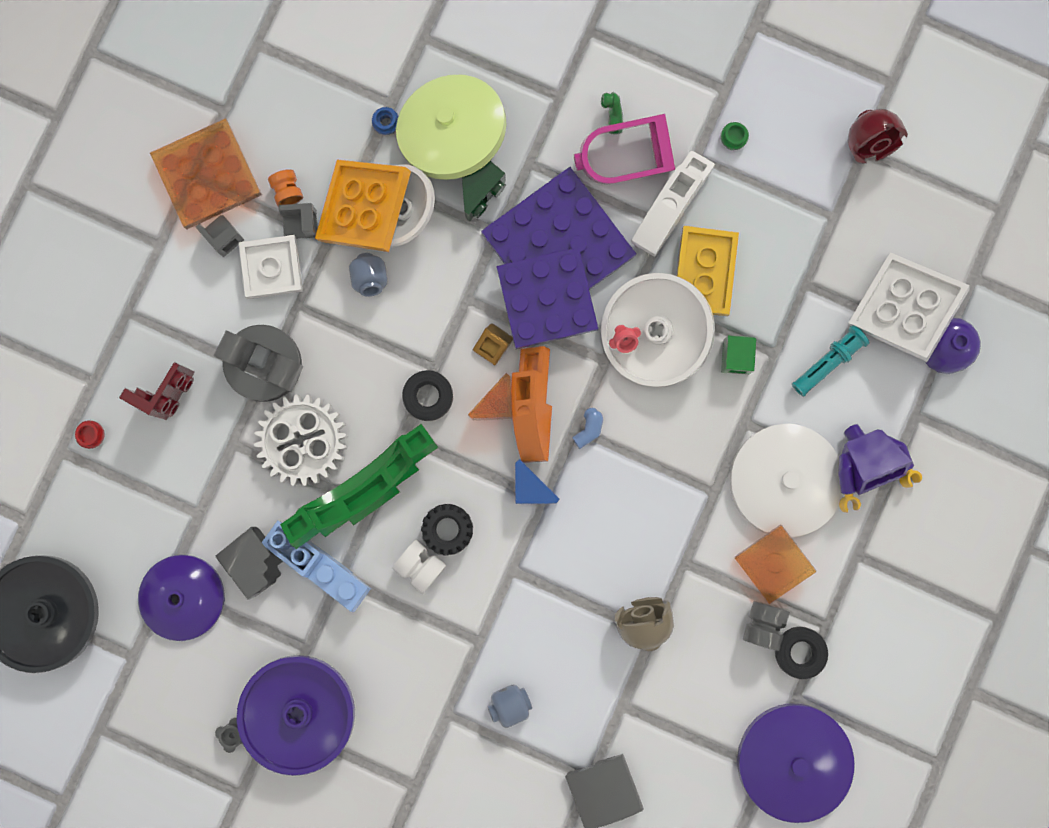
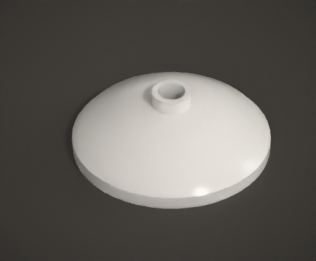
[390,164,435,247]

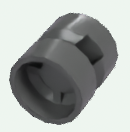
[743,601,790,651]

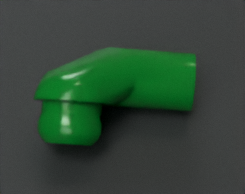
[601,92,623,134]

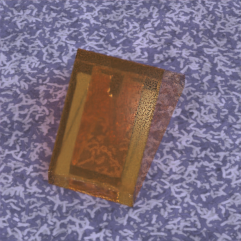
[468,373,512,421]

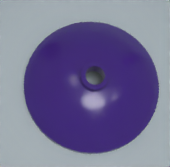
[138,555,225,641]

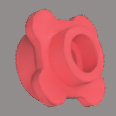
[609,325,641,353]

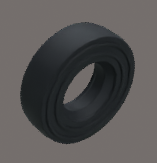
[402,370,453,421]
[775,627,828,679]

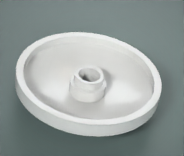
[601,273,715,387]
[729,424,843,537]

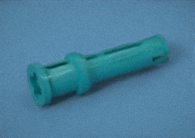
[791,325,870,397]

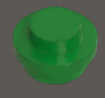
[721,122,749,150]

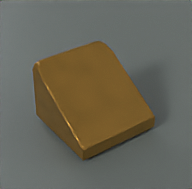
[473,323,513,365]

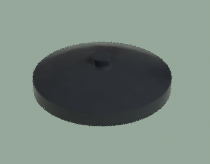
[0,555,99,673]

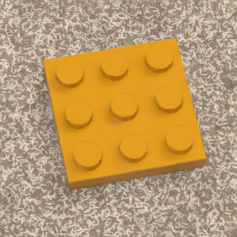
[315,160,411,252]

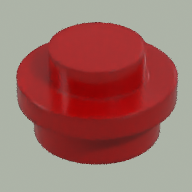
[75,420,105,449]

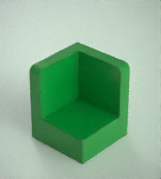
[721,335,756,375]

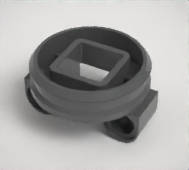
[214,325,303,402]

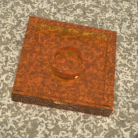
[735,524,816,604]

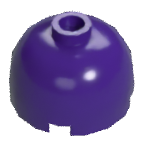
[925,318,981,374]

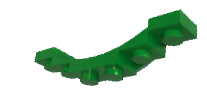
[280,424,439,549]

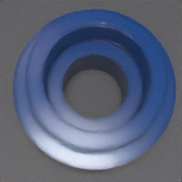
[372,107,399,135]

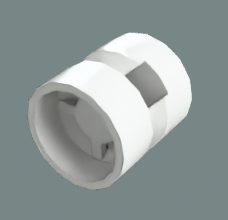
[392,540,446,594]

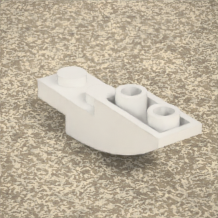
[631,150,715,257]

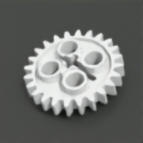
[254,394,348,486]

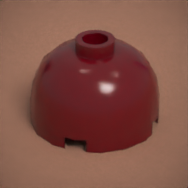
[848,109,908,164]

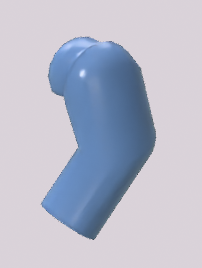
[572,408,603,449]

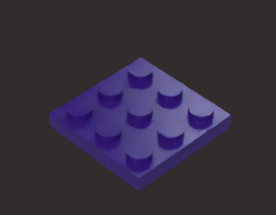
[496,247,598,349]

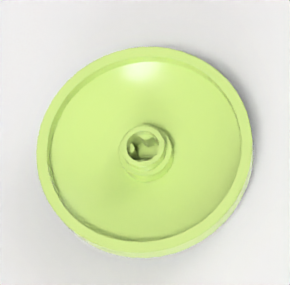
[396,75,506,180]

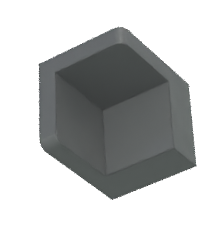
[278,203,318,239]
[196,215,245,257]

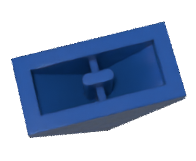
[515,459,560,504]

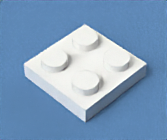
[239,235,303,299]

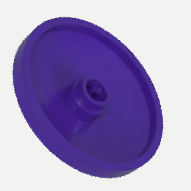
[237,655,355,776]
[737,703,855,823]

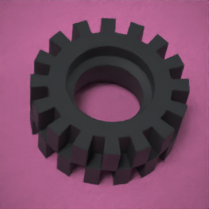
[421,504,473,556]

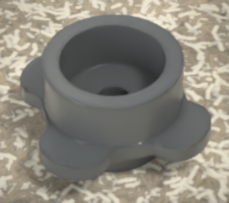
[215,718,243,753]

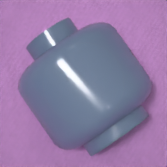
[349,253,387,297]
[487,684,532,728]

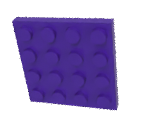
[481,167,636,290]

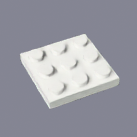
[848,253,970,362]

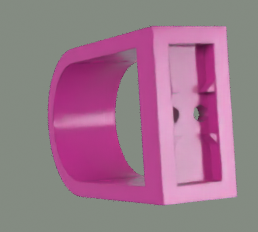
[574,114,675,184]

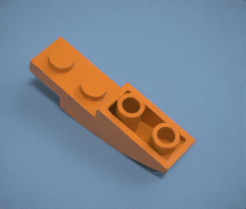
[511,346,552,463]

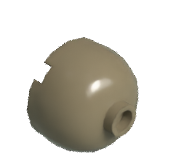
[615,597,674,651]

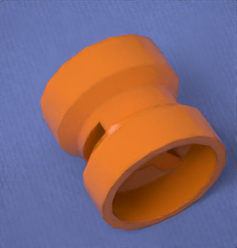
[268,169,303,206]

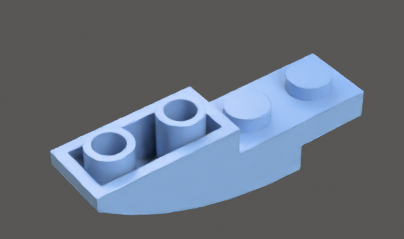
[262,521,371,612]

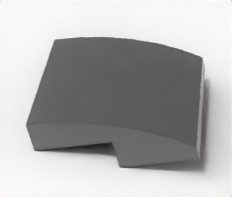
[565,754,644,828]

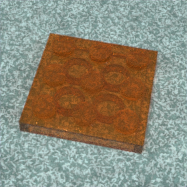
[150,118,262,230]

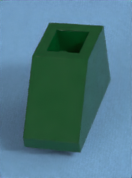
[462,161,506,222]

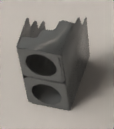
[216,527,283,600]

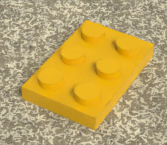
[676,226,739,317]

